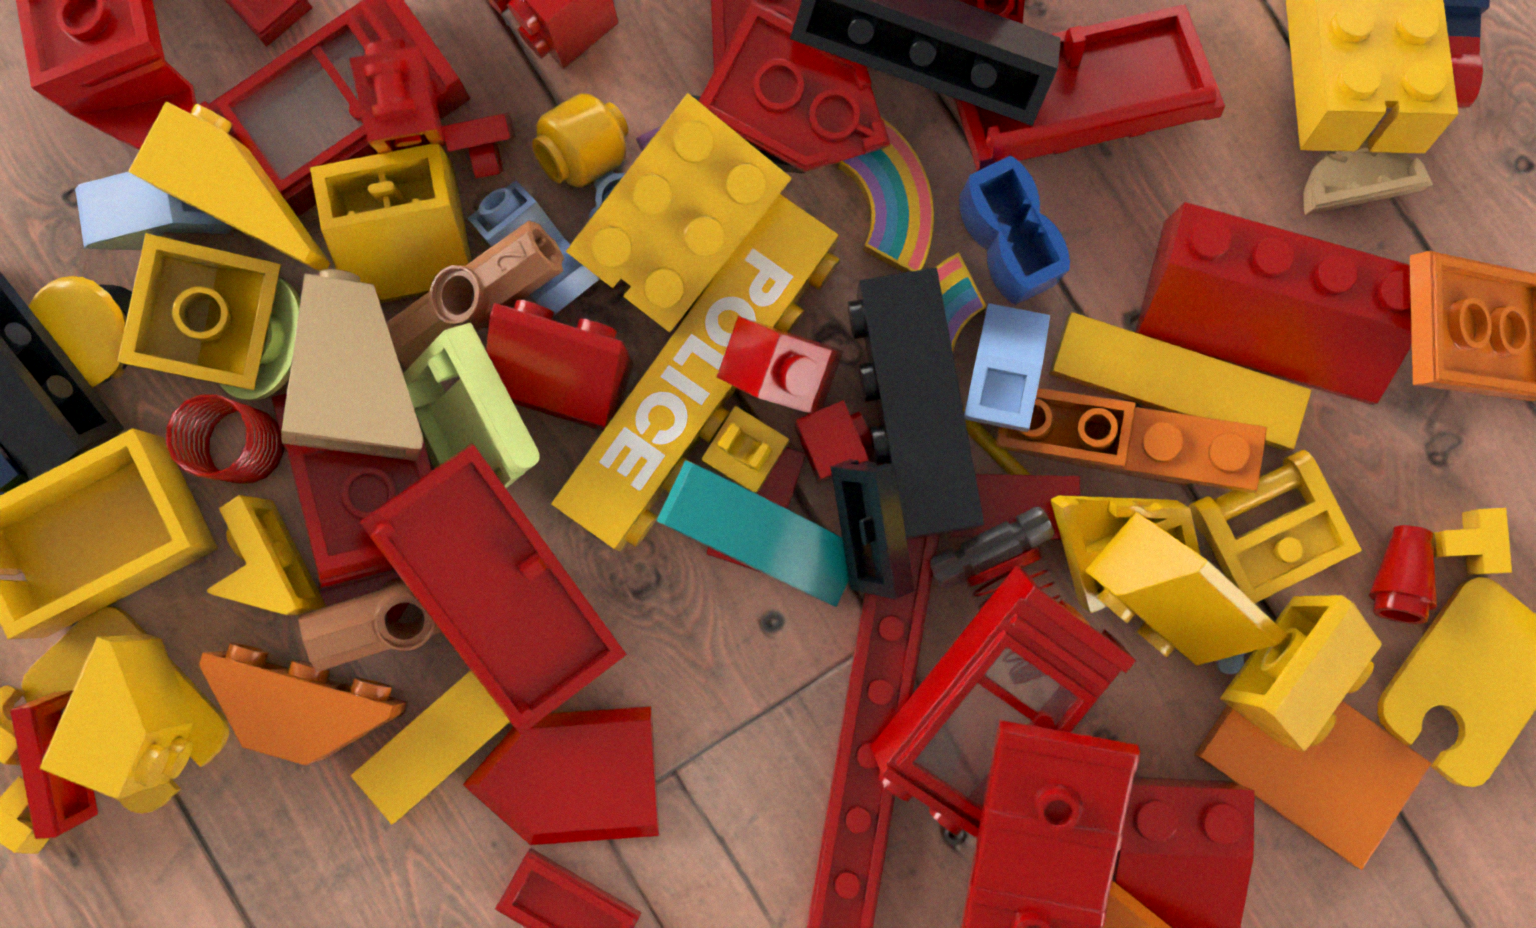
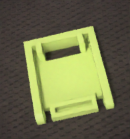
[403,322,539,488]

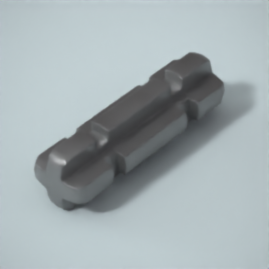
[930,507,1054,588]

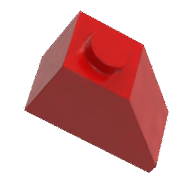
[717,316,844,413]

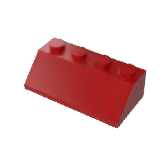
[1135,202,1412,405]

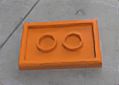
[1410,251,1536,401]
[1194,701,1432,870]

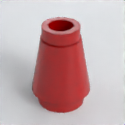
[1369,525,1437,624]

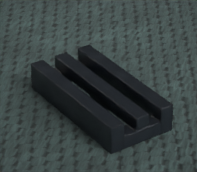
[831,459,914,599]

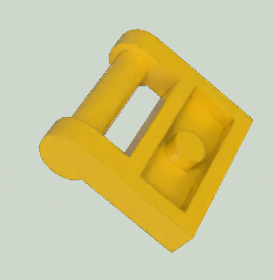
[1189,449,1362,604]

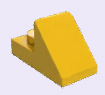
[206,495,326,615]

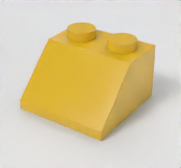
[117,233,282,391]
[1085,511,1287,666]
[1219,595,1382,752]
[40,634,194,800]

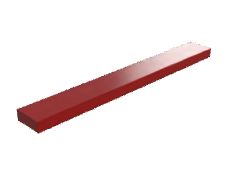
[806,535,940,928]

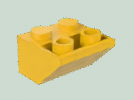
[310,142,472,303]

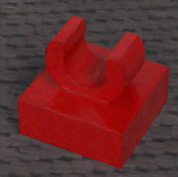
[441,112,515,179]

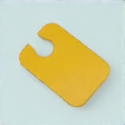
[1377,577,1536,787]
[21,606,229,814]

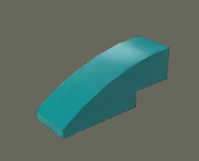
[656,460,849,607]

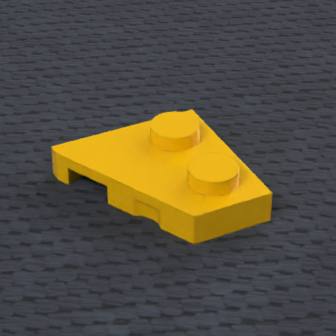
[1050,495,1201,614]

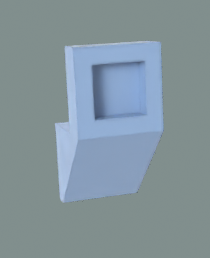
[75,172,233,250]
[468,180,599,316]
[964,303,1050,432]

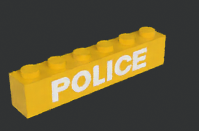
[551,194,841,551]

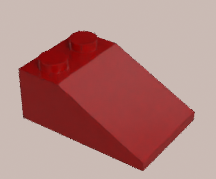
[1112,777,1255,928]

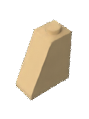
[282,269,423,461]

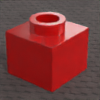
[794,400,872,484]

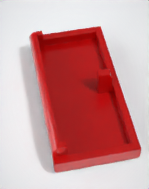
[954,4,1225,171]
[360,443,627,735]
[960,720,1140,928]

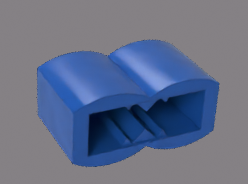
[959,156,1070,305]

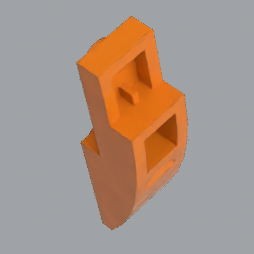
[996,388,1267,494]

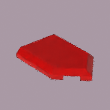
[698,0,891,172]
[463,706,660,845]

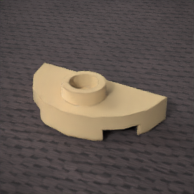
[1303,137,1433,215]

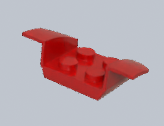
[16,0,197,150]
[271,394,432,623]

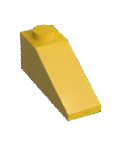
[128,101,330,272]

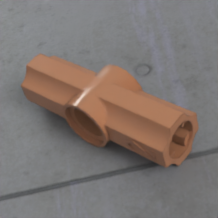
[386,221,564,370]
[298,577,442,672]

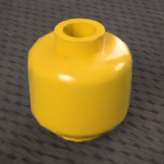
[532,93,629,188]

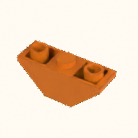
[199,642,408,765]

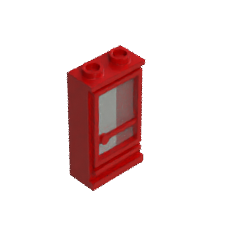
[199,0,471,217]
[871,565,1136,839]

